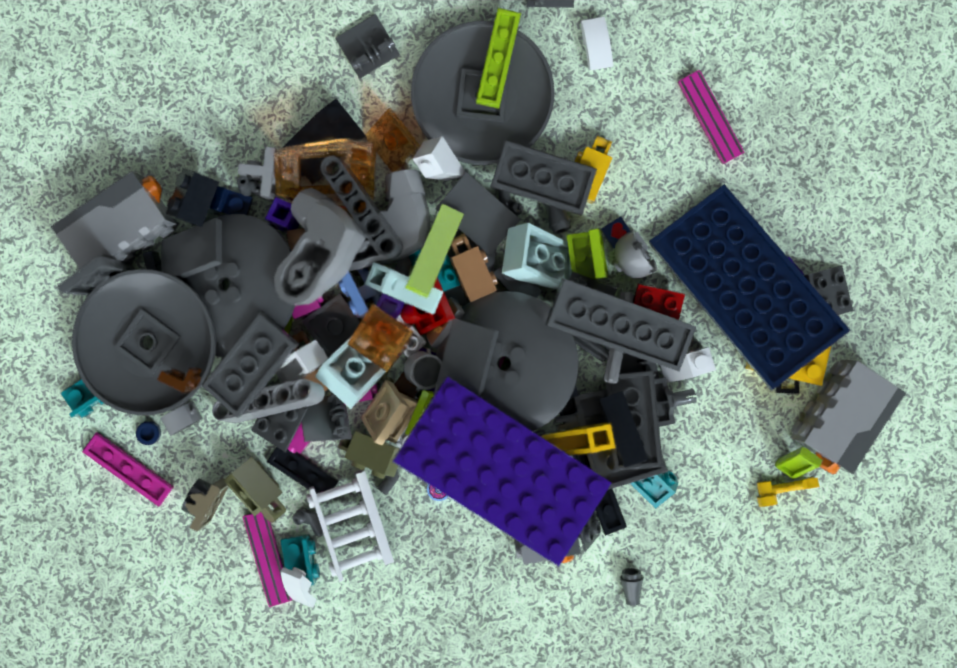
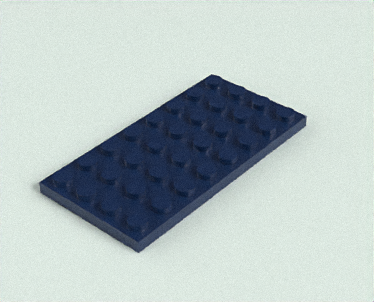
[649,184,851,391]

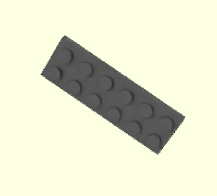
[546,278,696,372]

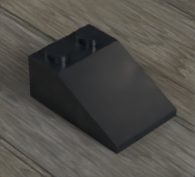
[282,99,368,185]

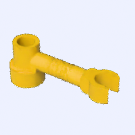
[757,477,820,507]

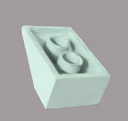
[502,223,572,290]
[315,320,404,409]

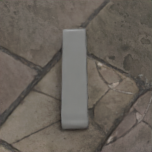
[212,379,325,423]

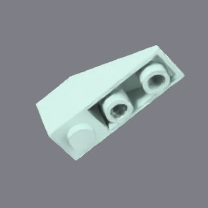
[364,262,443,314]

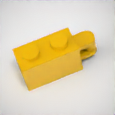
[574,135,613,204]

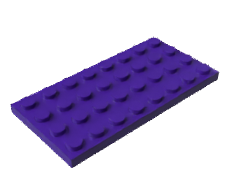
[392,376,611,566]

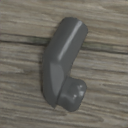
[237,176,261,196]
[499,190,523,216]
[377,469,399,495]
[292,508,323,536]

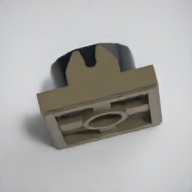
[181,478,229,532]

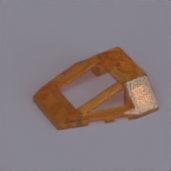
[274,139,376,218]

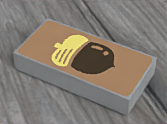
[425,297,465,349]

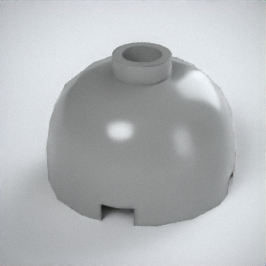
[613,229,657,278]

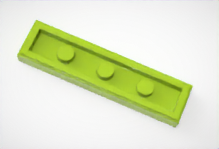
[476,8,521,109]
[405,204,464,298]

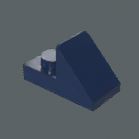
[209,186,253,215]

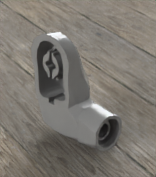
[349,169,431,271]
[274,188,365,305]

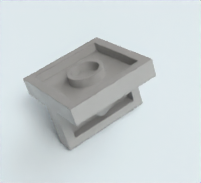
[238,147,284,201]

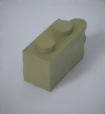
[337,431,400,479]
[224,457,286,523]

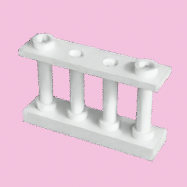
[306,470,394,582]

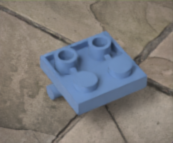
[338,268,382,322]

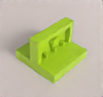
[567,229,608,279]

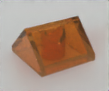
[366,108,420,172]
[347,304,413,372]

